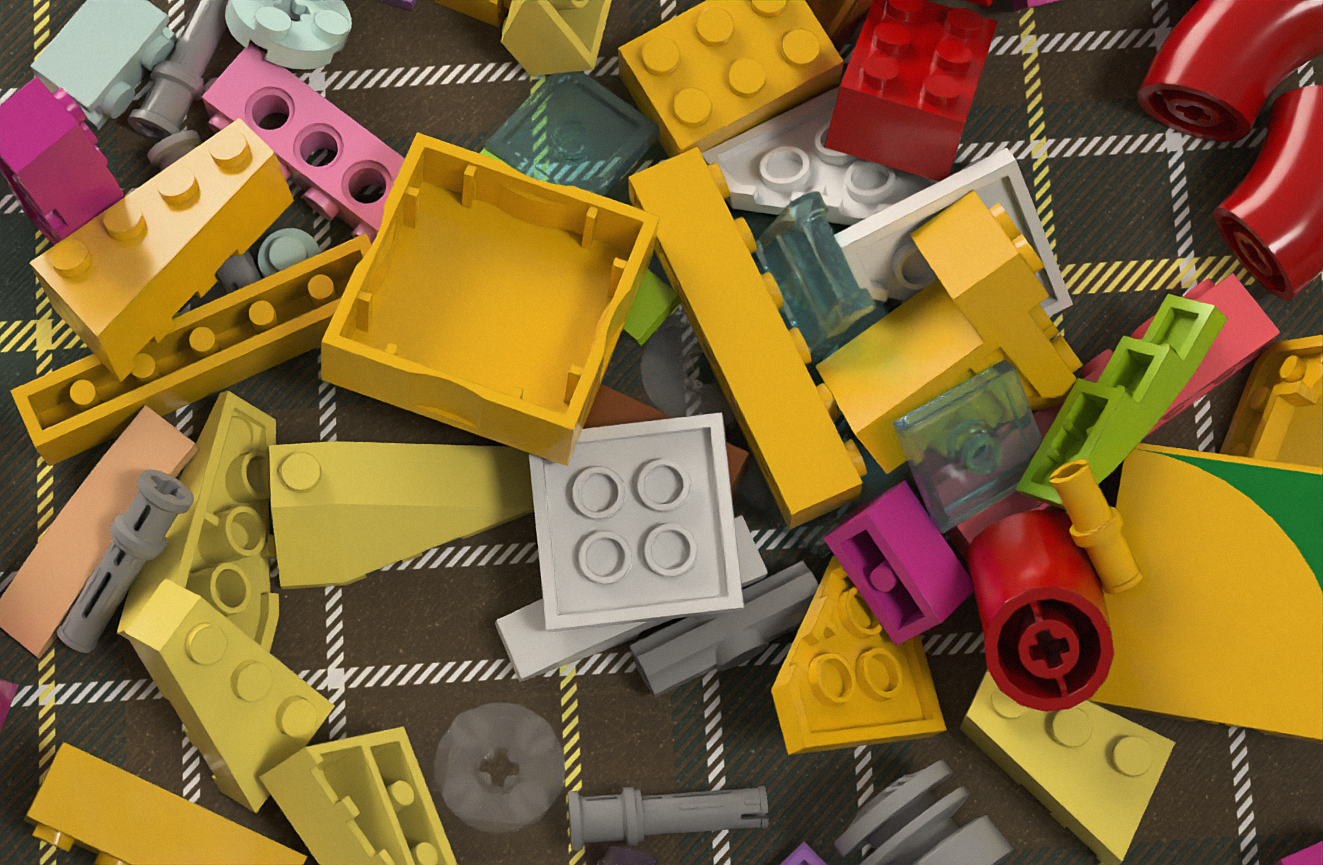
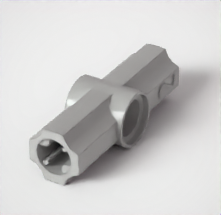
[629,561,819,699]

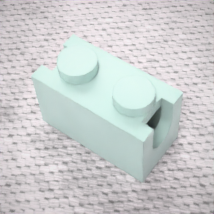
[30,0,177,130]

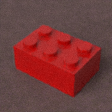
[824,0,998,182]

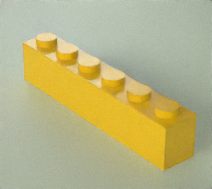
[628,147,867,530]
[10,233,372,467]

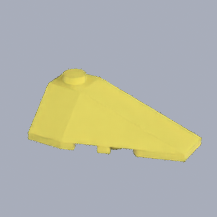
[501,0,612,76]
[269,441,534,590]

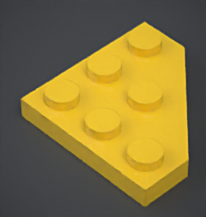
[771,556,947,755]

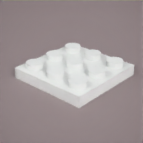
[529,413,745,633]

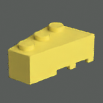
[125,579,335,813]
[959,669,1176,865]
[259,726,457,865]

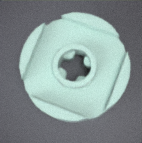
[225,0,352,69]

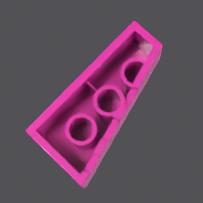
[0,76,125,246]

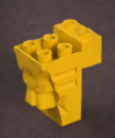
[815,189,1083,474]

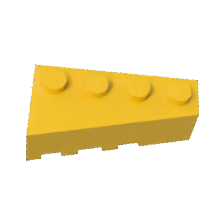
[30,118,294,382]
[23,742,307,865]

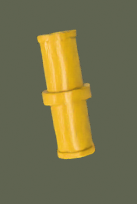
[1050,459,1143,594]

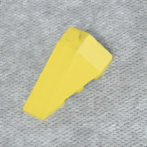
[117,391,279,653]

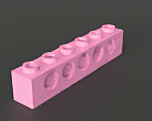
[202,42,405,244]

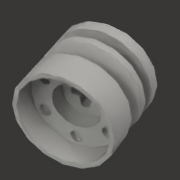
[833,759,1014,865]

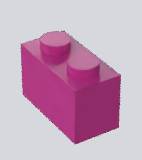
[823,480,974,645]

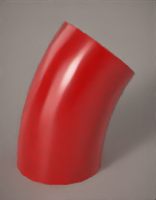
[1137,0,1323,142]
[1213,85,1323,301]
[966,510,1114,712]

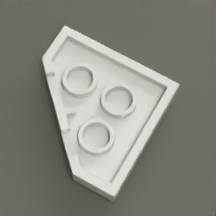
[701,86,938,225]
[833,148,1073,317]

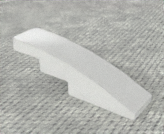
[495,515,768,682]

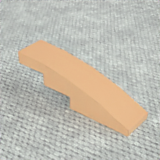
[0,405,199,659]

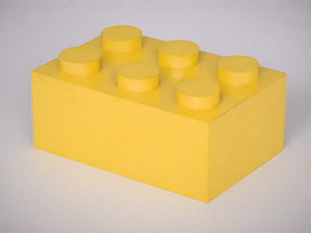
[618,0,844,158]

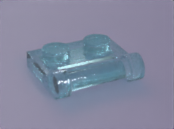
[755,191,876,355]

